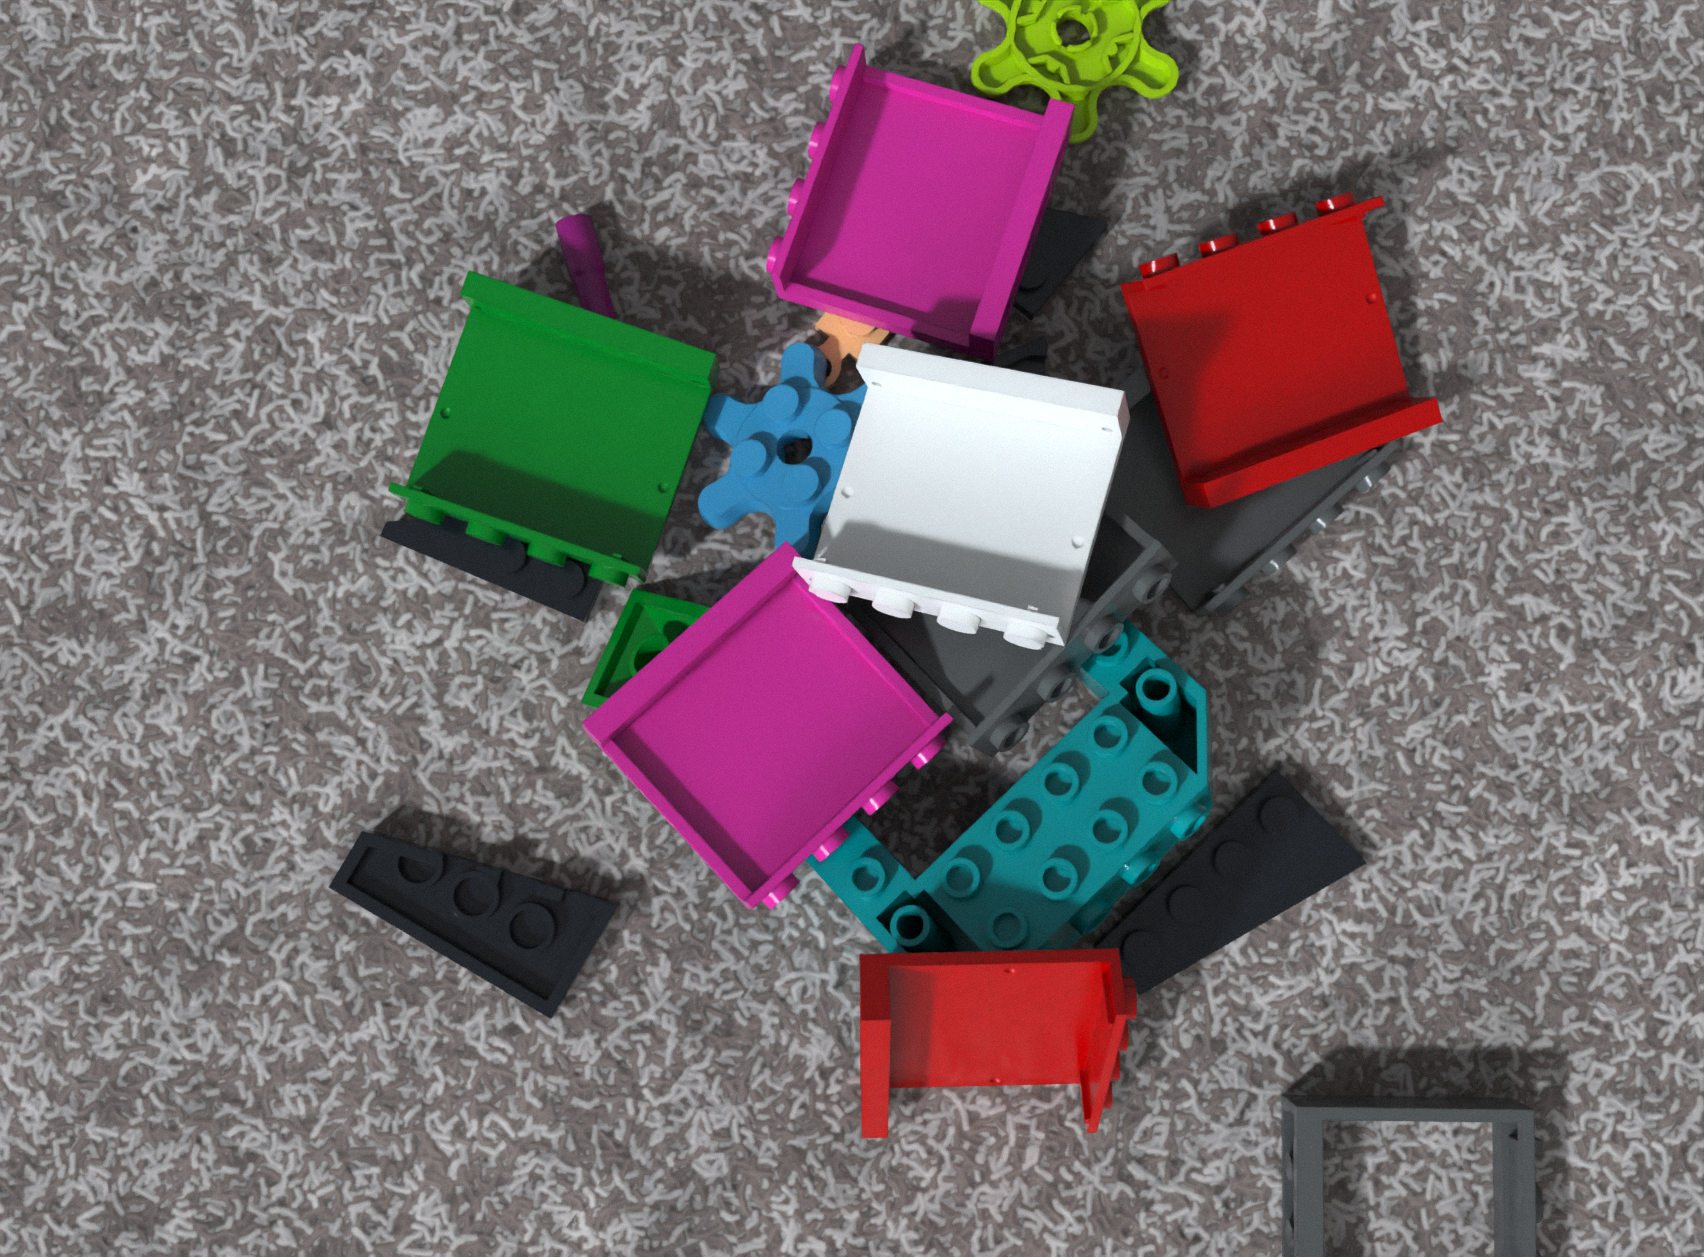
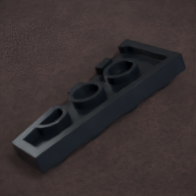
[1092,770,1367,995]
[329,830,621,1019]

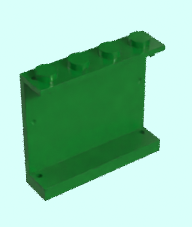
[388,270,721,588]

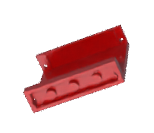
[1120,190,1443,509]
[859,948,1137,1138]

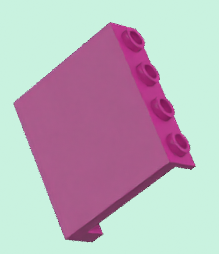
[766,43,1075,363]
[582,540,953,910]

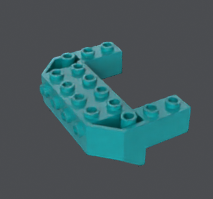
[805,619,1213,953]

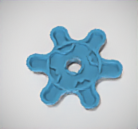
[698,342,868,560]

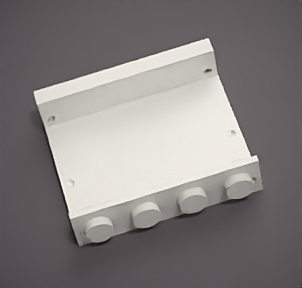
[792,342,1130,650]

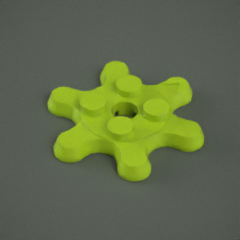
[971,0,1179,144]

